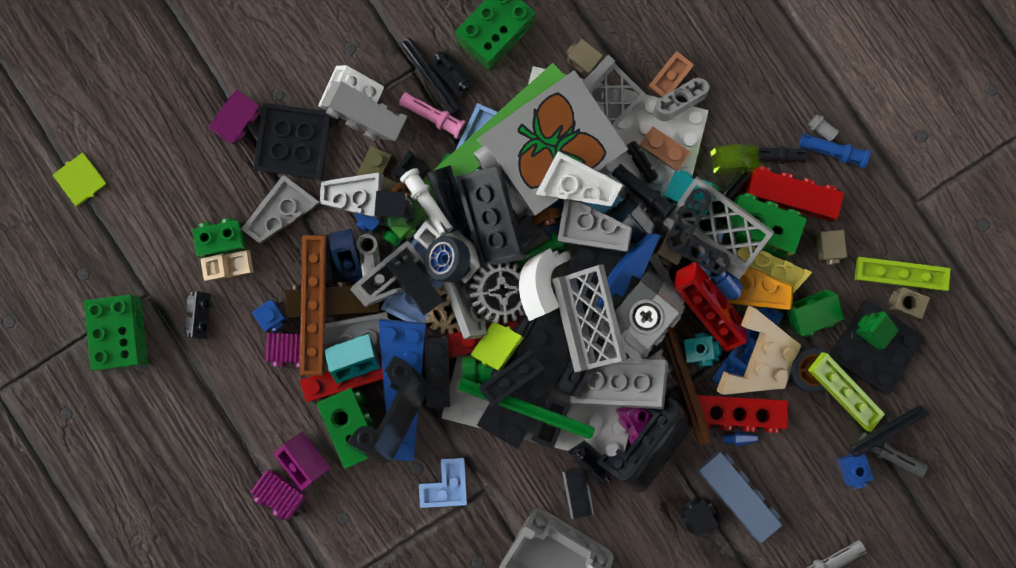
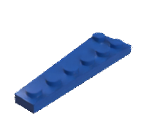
[379,319,426,461]

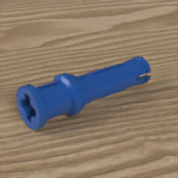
[798,133,871,170]

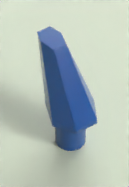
[723,431,759,447]

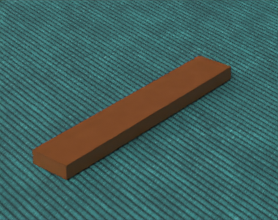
[300,235,327,376]

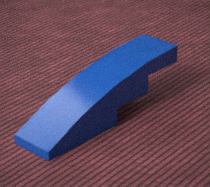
[593,234,660,313]
[711,307,784,385]

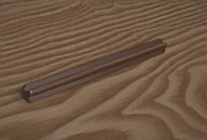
[663,326,712,446]

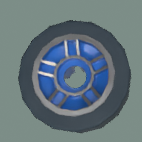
[425,236,470,283]

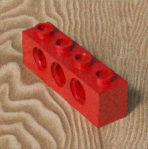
[674,262,747,352]
[697,395,788,433]

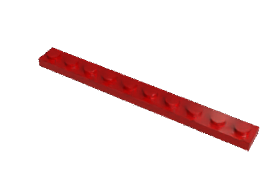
[300,314,522,402]

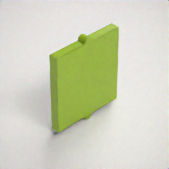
[53,152,107,207]
[471,322,523,372]

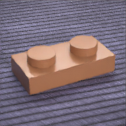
[648,51,694,98]
[639,126,690,171]

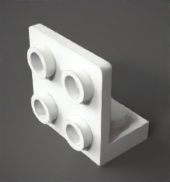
[318,65,384,110]

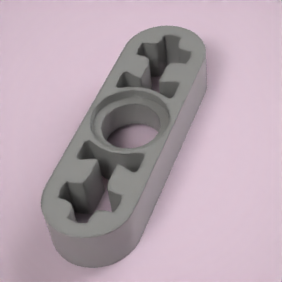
[653,78,709,121]

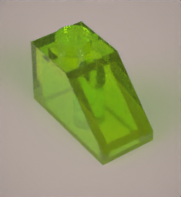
[711,144,759,174]

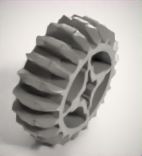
[470,262,525,324]

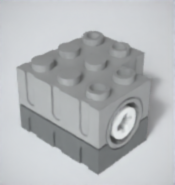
[602,268,686,361]

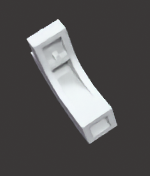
[519,248,572,321]

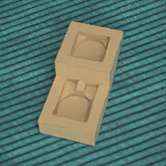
[201,250,254,281]

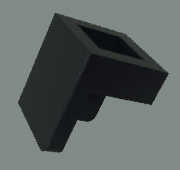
[393,150,428,179]

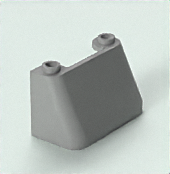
[499,508,614,568]

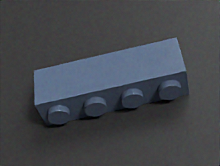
[696,452,782,543]

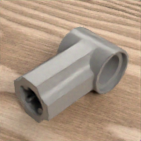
[357,234,381,277]

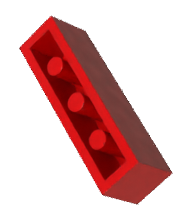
[745,166,844,222]

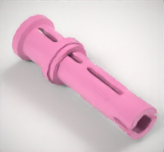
[399,92,467,139]

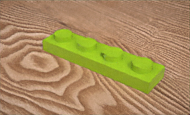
[855,257,951,292]
[808,353,885,432]

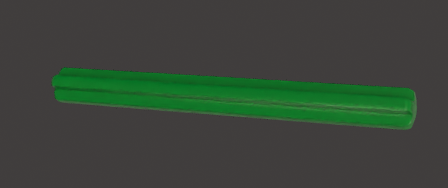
[458,378,595,439]

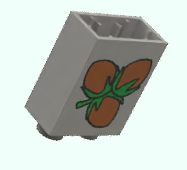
[473,70,628,215]

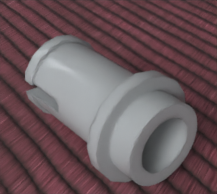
[808,114,839,141]

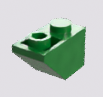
[856,311,899,350]

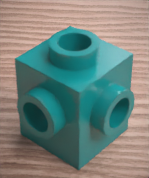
[684,333,722,367]

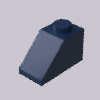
[329,229,363,283]

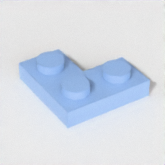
[419,458,467,508]

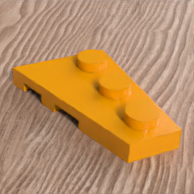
[727,266,793,310]

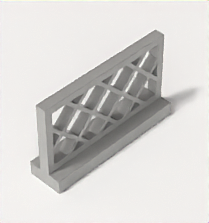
[582,55,646,128]
[663,177,774,279]
[552,264,627,372]

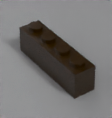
[285,282,381,319]

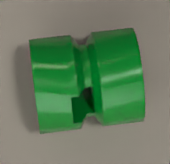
[462,357,493,385]

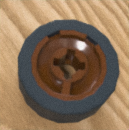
[790,348,831,392]

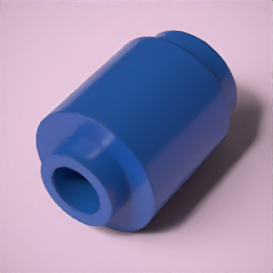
[710,266,743,300]

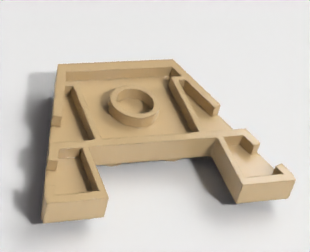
[717,306,801,395]

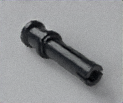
[611,163,676,221]

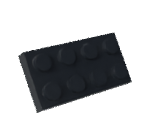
[455,165,526,267]

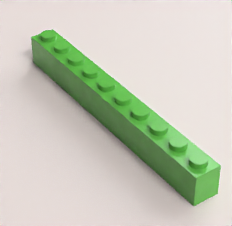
[389,63,565,240]

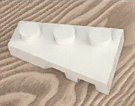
[536,151,623,206]

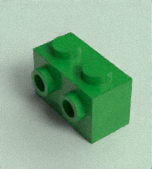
[192,218,247,258]
[787,289,844,336]

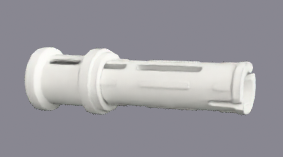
[400,168,453,236]

